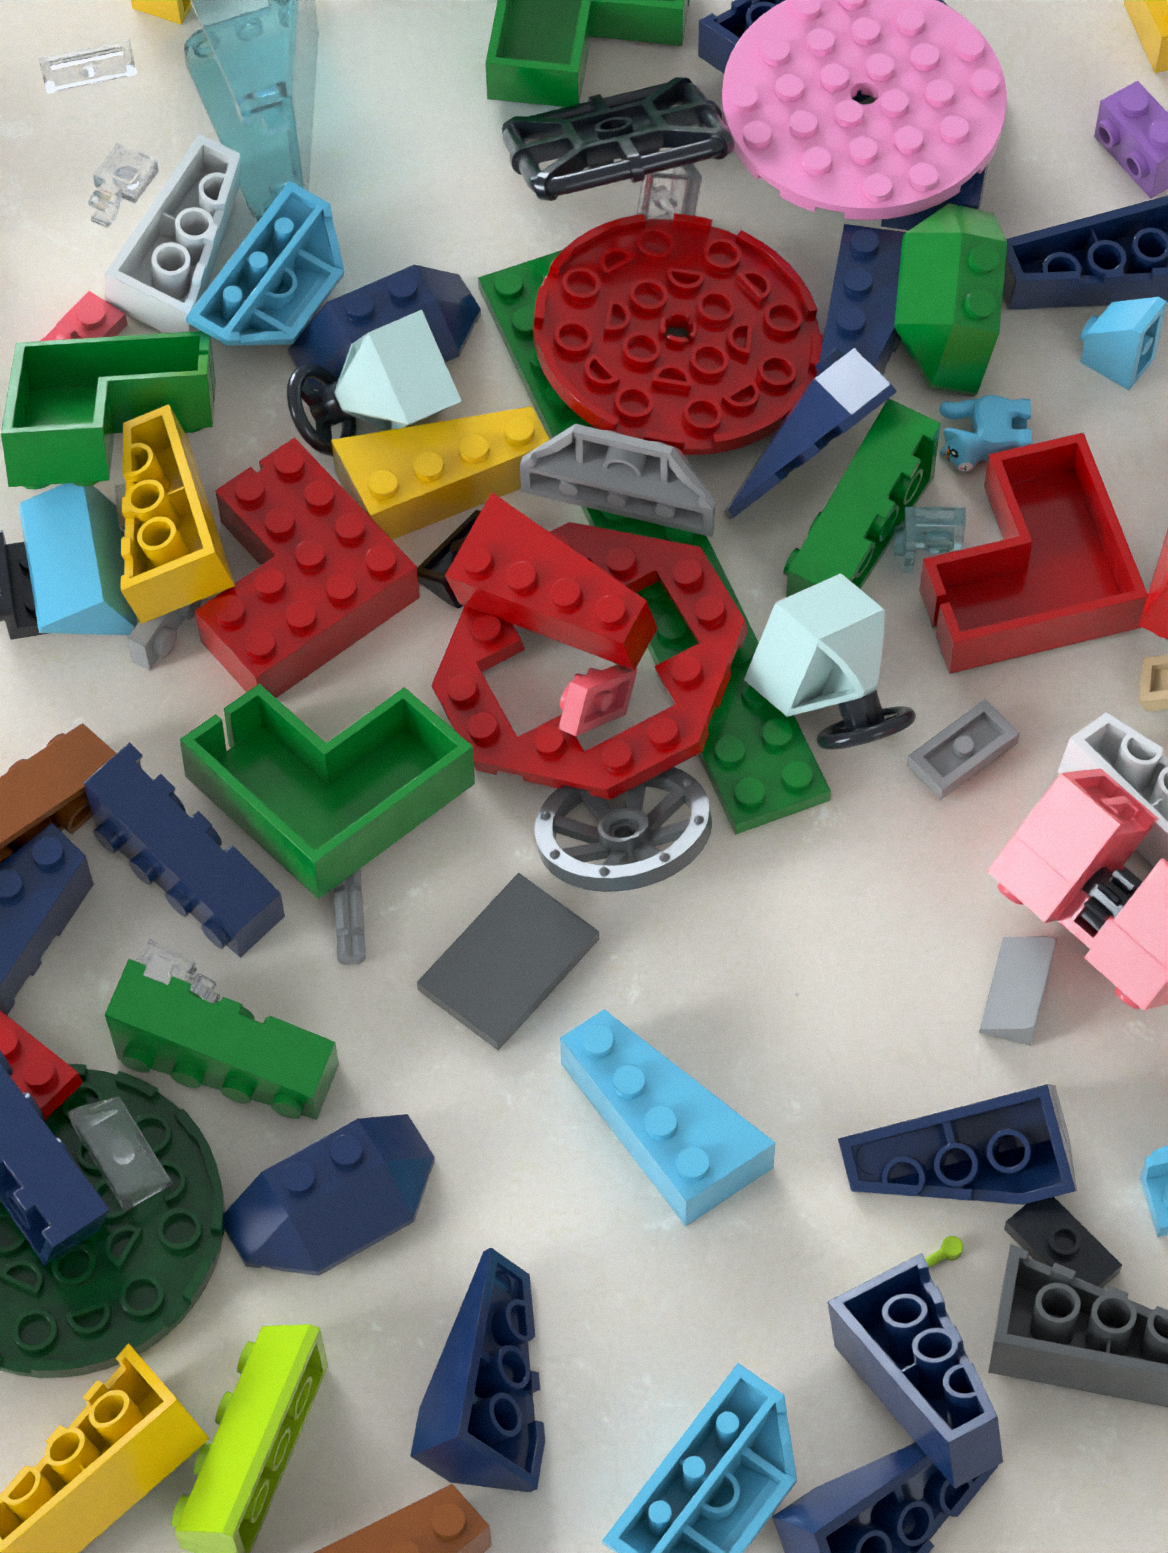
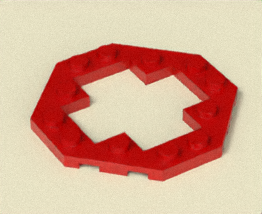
[431,522,748,800]

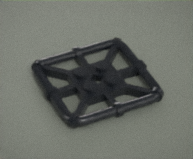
[502,77,734,201]

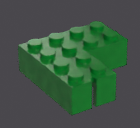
[485,0,690,107]
[1,331,216,490]
[180,683,475,899]

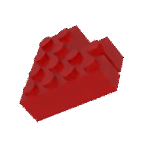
[919,432,1148,674]
[195,437,420,698]

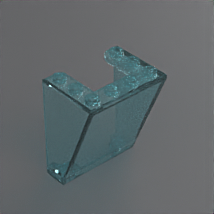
[184,0,319,224]

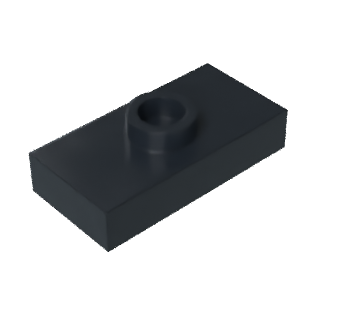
[1004,1197,1122,1288]

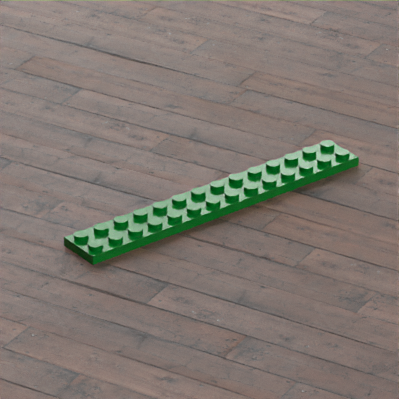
[478,250,831,835]

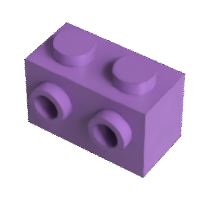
[1094,80,1168,198]

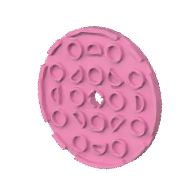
[722,0,1007,220]

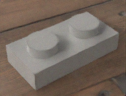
[127,600,202,671]
[907,699,1020,800]

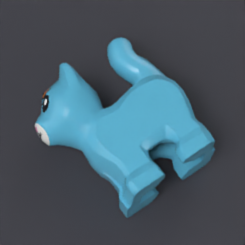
[939,395,1032,472]

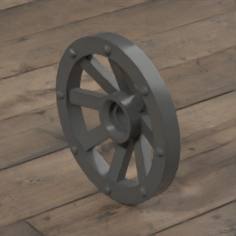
[534,767,712,892]

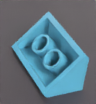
[19,483,137,635]

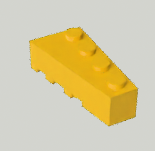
[121,404,235,624]

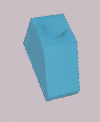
[1080,297,1167,390]

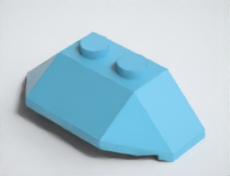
[186,181,344,346]
[602,1363,797,1553]

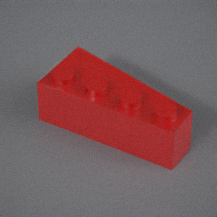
[445,492,658,671]

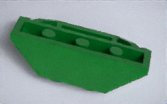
[894,203,1007,397]

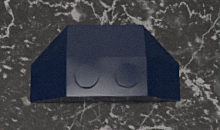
[288,264,481,390]
[224,1114,435,1276]

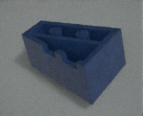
[0,823,94,1015]

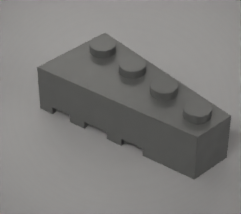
[988,1244,1168,1407]

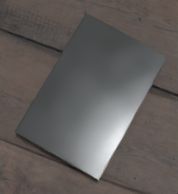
[417,872,599,1051]

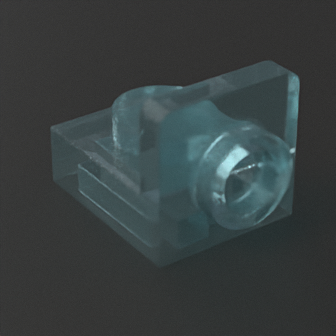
[893,507,966,573]

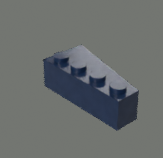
[816,224,906,377]
[84,742,285,958]
[0,1051,110,1266]

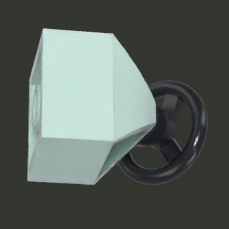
[287,310,462,457]
[744,574,916,750]

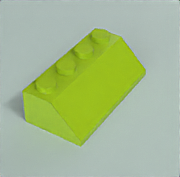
[171,1324,328,1553]

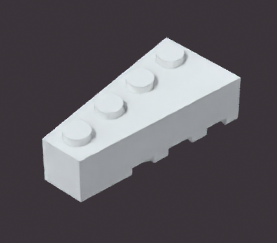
[105,134,241,333]
[1057,712,1168,867]

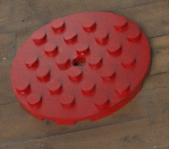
[532,213,823,455]

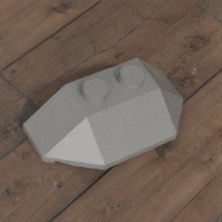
[520,424,716,537]

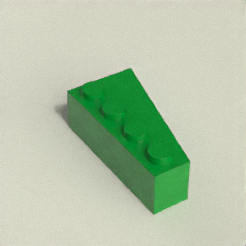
[783,399,941,597]
[105,959,339,1120]

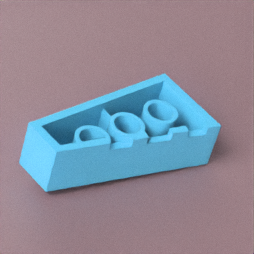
[560,1009,775,1226]

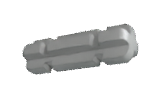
[334,869,366,965]

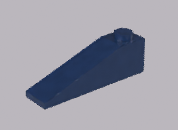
[838,1084,1077,1205]

